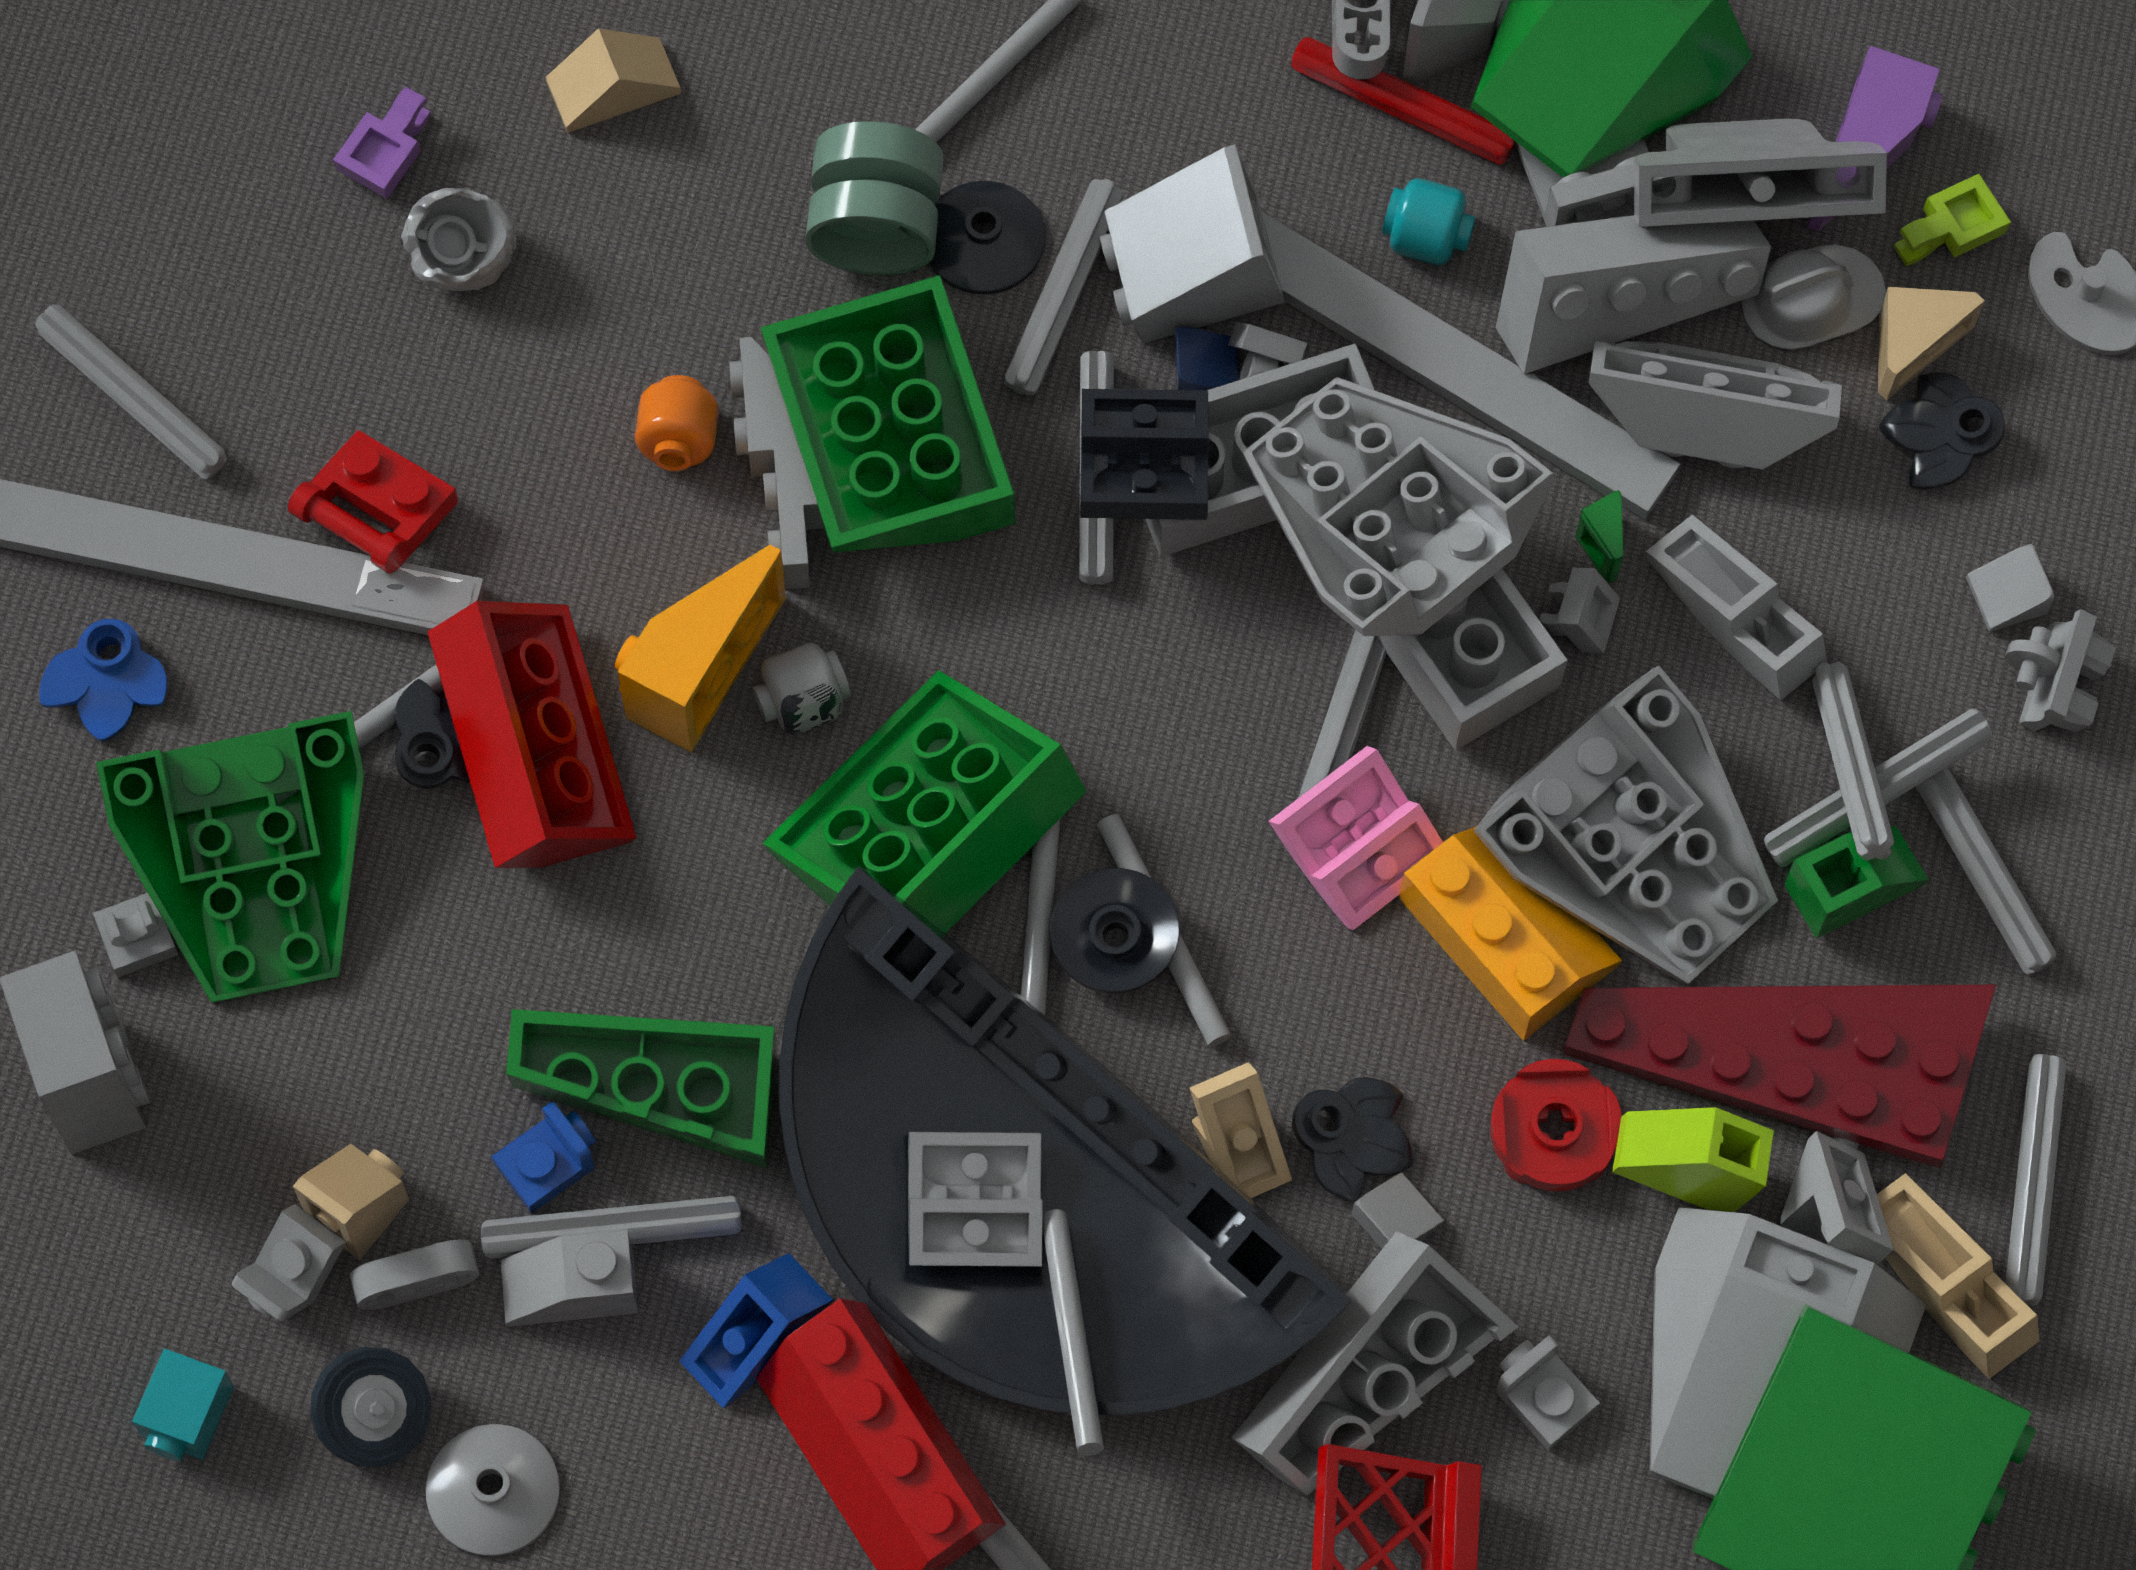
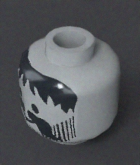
[752,642,851,735]

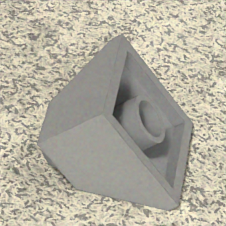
[1402,0,1508,85]

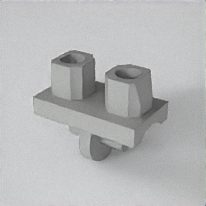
[2005,609,2116,733]

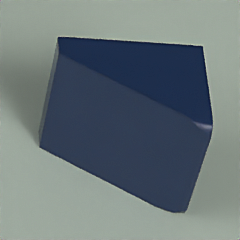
[1174,327,1239,391]

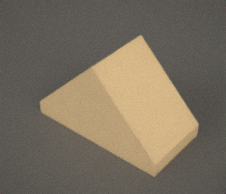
[546,28,681,133]
[1878,287,1985,401]

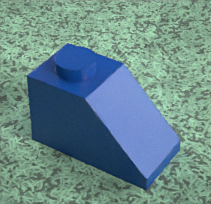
[679,1253,833,1408]

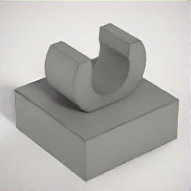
[1228,322,1307,380]
[1539,567,1620,654]
[93,893,178,978]

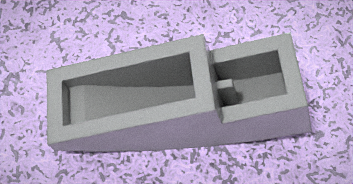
[1646,515,1827,700]

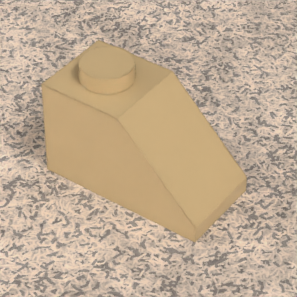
[293,1144,409,1260]

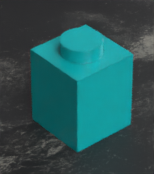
[132,1348,234,1462]

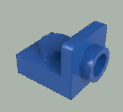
[491,1101,596,1214]

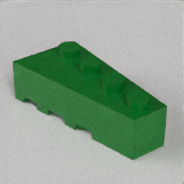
[506,1009,777,1168]

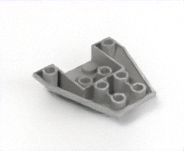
[1243,377,1554,636]
[1474,665,1778,985]
[1649,1207,1926,1499]

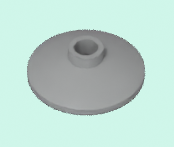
[426,1424,560,1557]

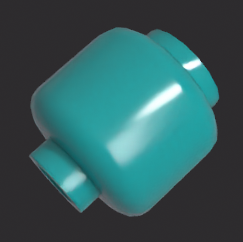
[1382,178,1476,266]

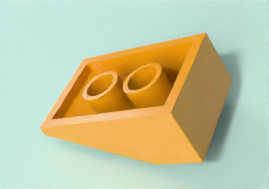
[615,544,786,753]

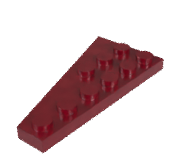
[1564,984,1996,1169]

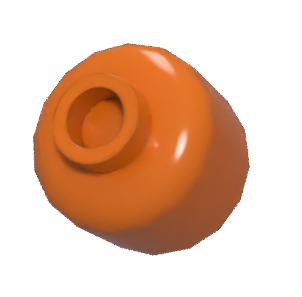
[634,375,719,471]

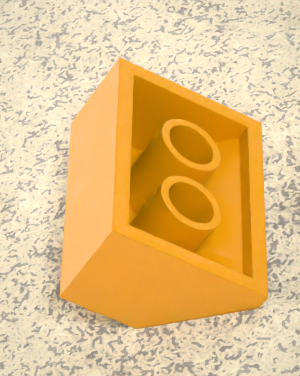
[1399,826,1622,1041]

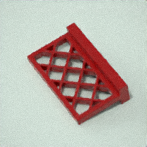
[1312,1444,1482,1570]

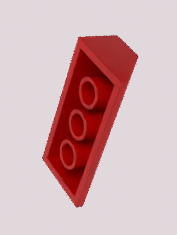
[427,601,637,868]
[756,1298,1006,1570]

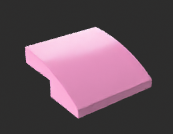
[1269,746,1443,930]

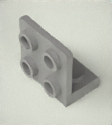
[1515,140,1672,227]

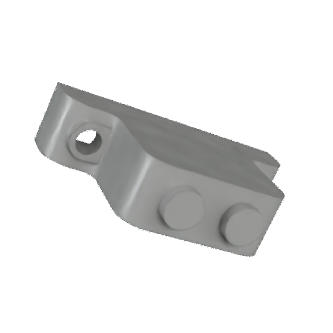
[1634,119,1887,227]

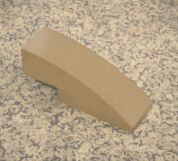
[1877,1173,2039,1379]

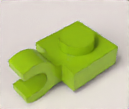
[1893,174,2011,266]

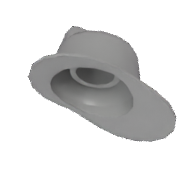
[1742,244,1886,350]

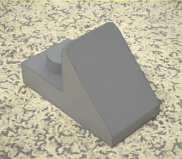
[1781,1131,1894,1265]

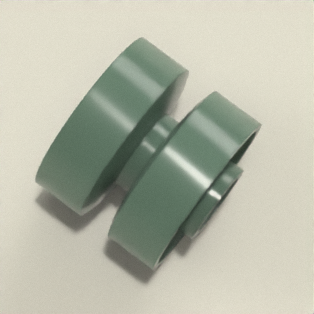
[805,121,943,275]

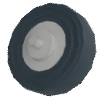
[310,1347,431,1467]

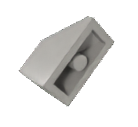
[500,1229,638,1327]

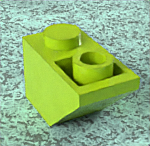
[1613,1107,1774,1213]

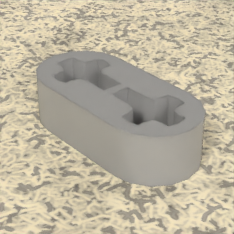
[349,1239,479,1310]

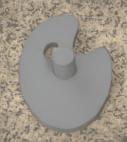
[2028,231,2136,355]

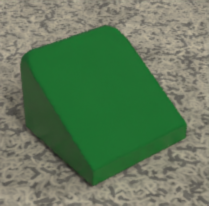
[1575,490,1623,584]

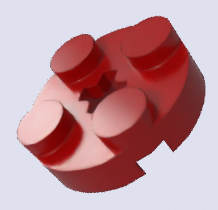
[1490,1059,1622,1192]

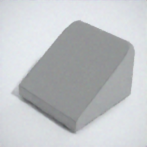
[1966,544,2054,632]
[1351,1172,1444,1249]

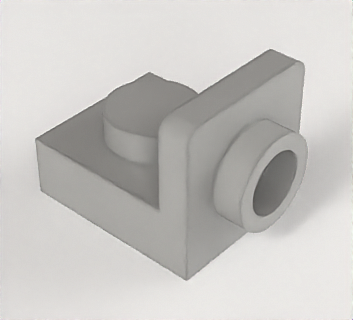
[232,1204,346,1321]
[1495,1335,1600,1451]

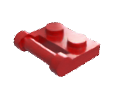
[288,430,458,574]

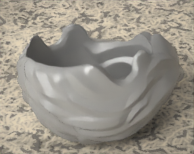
[401,188,517,291]

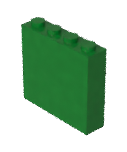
[1692,1303,2036,1570]

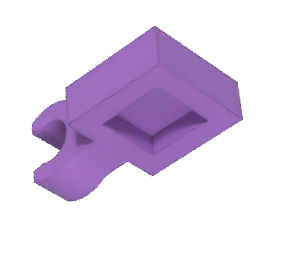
[333,87,431,199]

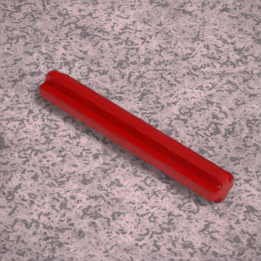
[1291,37,1516,165]

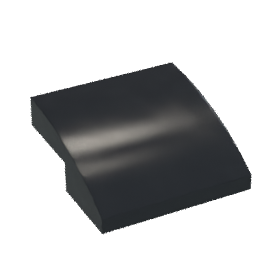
[1080,389,1209,520]

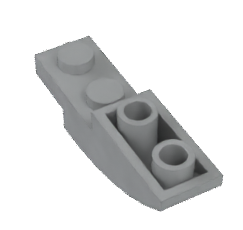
[729,337,825,590]

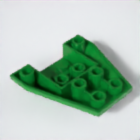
[1470,0,1753,178]
[96,711,365,1003]

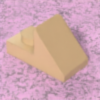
[1190,1062,1292,1198]

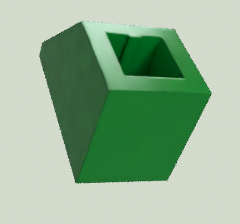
[1784,826,1929,939]

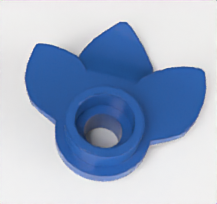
[39,619,167,742]

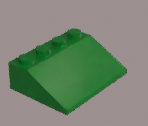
[760,275,1016,553]
[763,670,1087,933]

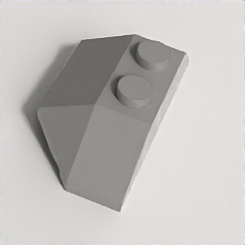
[1588,341,1842,469]

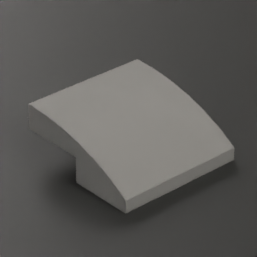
[908,1132,1043,1266]

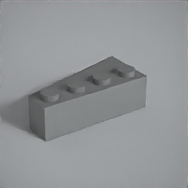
[1496,215,1771,374]
[1231,1231,1519,1495]

